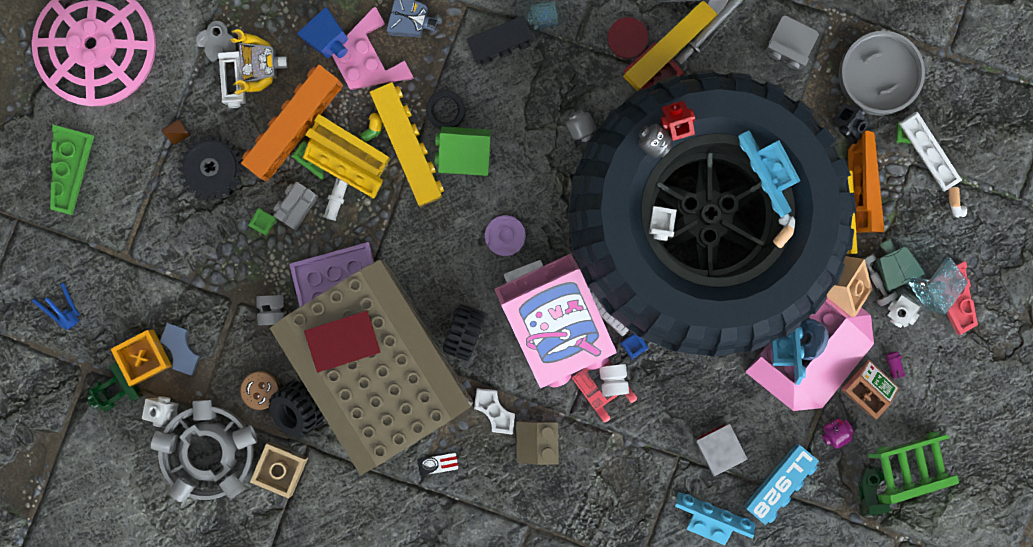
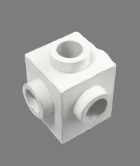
[888,294,922,328]
[142,396,178,427]

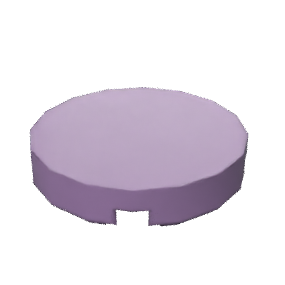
[485,215,526,256]

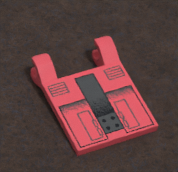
[572,360,637,422]

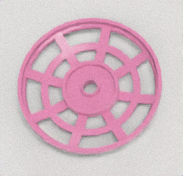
[32,0,156,107]

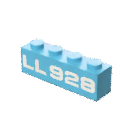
[744,443,819,525]

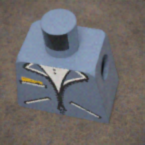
[387,0,438,38]

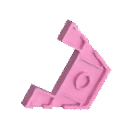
[332,7,414,90]

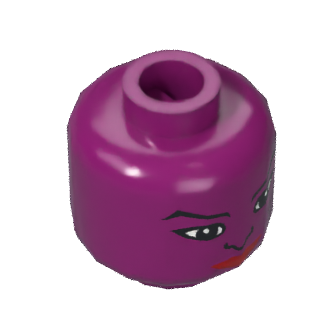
[821,418,854,449]

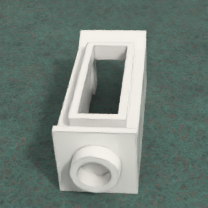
[218,51,246,108]

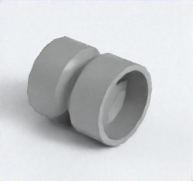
[256,295,284,325]

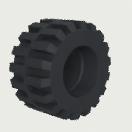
[443,304,485,361]
[268,380,324,439]

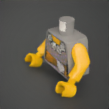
[230,29,288,95]

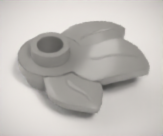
[196,21,236,62]

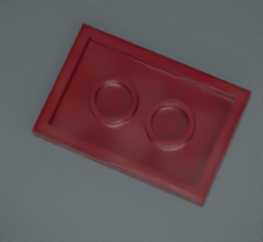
[304,311,381,373]

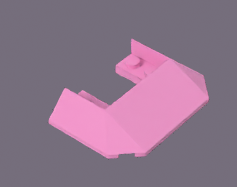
[745,297,874,411]

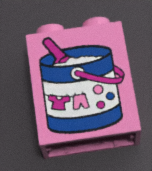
[494,254,617,388]

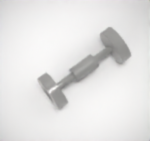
[862,253,899,307]

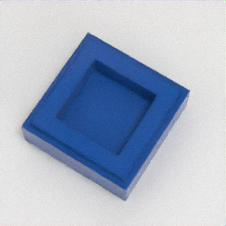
[620,333,648,360]

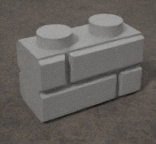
[273,181,319,230]

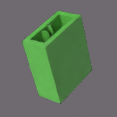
[435,127,491,176]

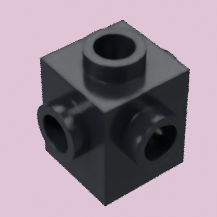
[832,103,870,139]

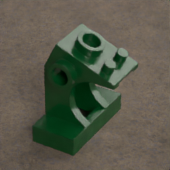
[86,362,144,413]
[858,466,897,517]

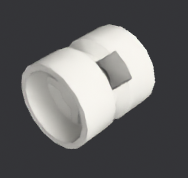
[599,364,629,397]

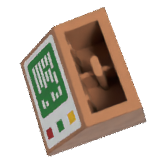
[840,360,899,420]

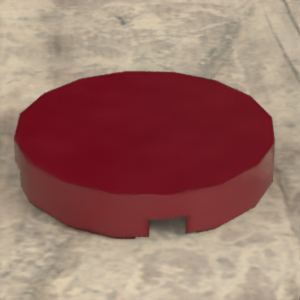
[607,17,649,59]

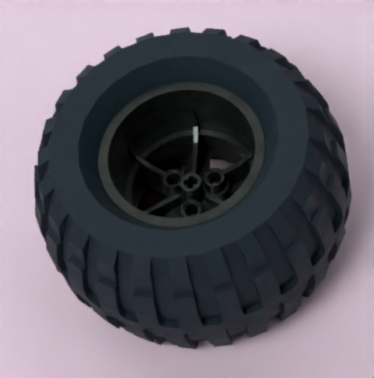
[568,70,856,357]

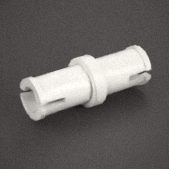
[323,178,348,221]

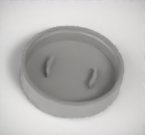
[838,31,925,116]

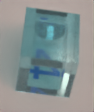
[527,1,558,30]

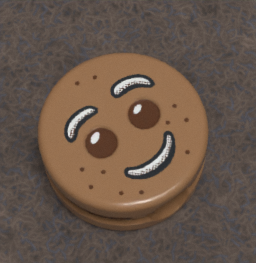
[240,371,281,410]

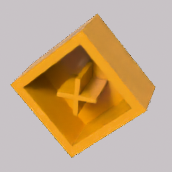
[111,329,172,386]

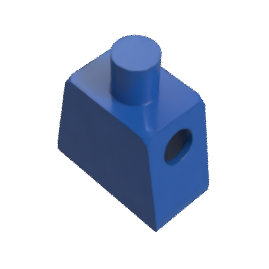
[297,7,348,58]

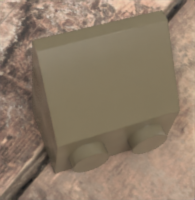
[516,421,559,465]

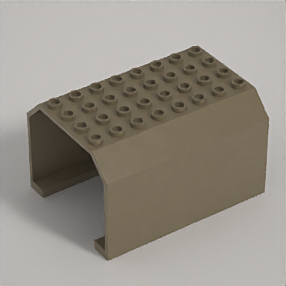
[270,260,474,476]

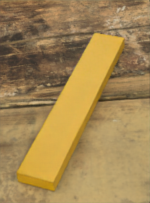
[623,1,718,91]

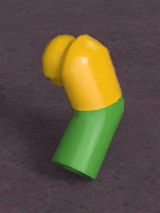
[360,113,383,143]

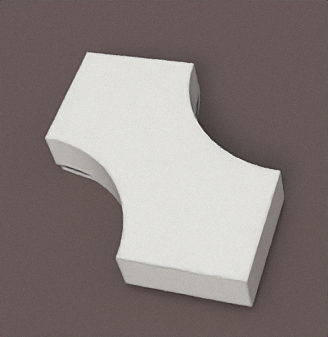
[474,388,515,434]

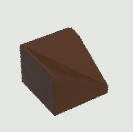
[161,120,191,145]

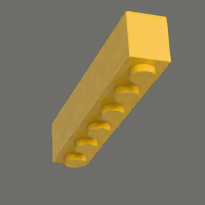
[370,82,444,207]

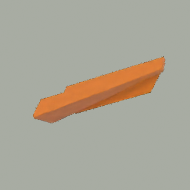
[848,130,884,233]

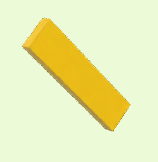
[303,139,383,199]

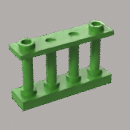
[868,431,959,504]

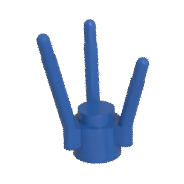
[32,283,80,331]

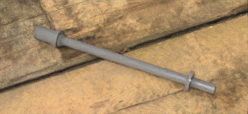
[675,0,742,65]

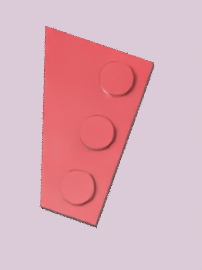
[929,261,978,335]

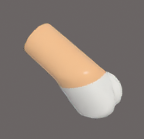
[949,187,967,218]
[773,214,795,248]

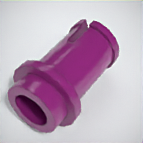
[885,351,905,379]

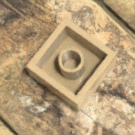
[250,441,308,498]

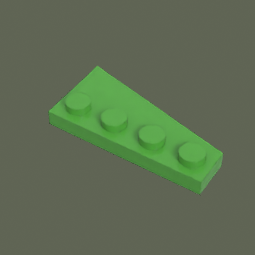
[50,124,94,215]

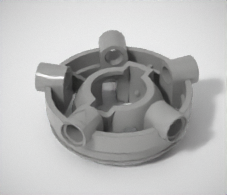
[151,400,257,503]

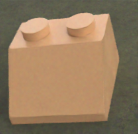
[827,256,872,317]

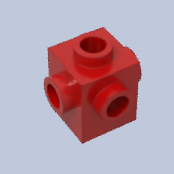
[660,101,695,141]

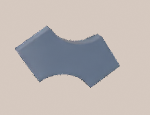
[160,323,200,376]

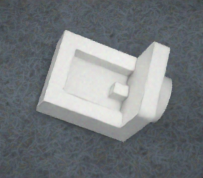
[649,206,676,241]

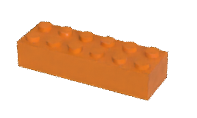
[241,65,343,182]

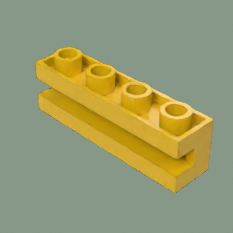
[306,114,390,177]

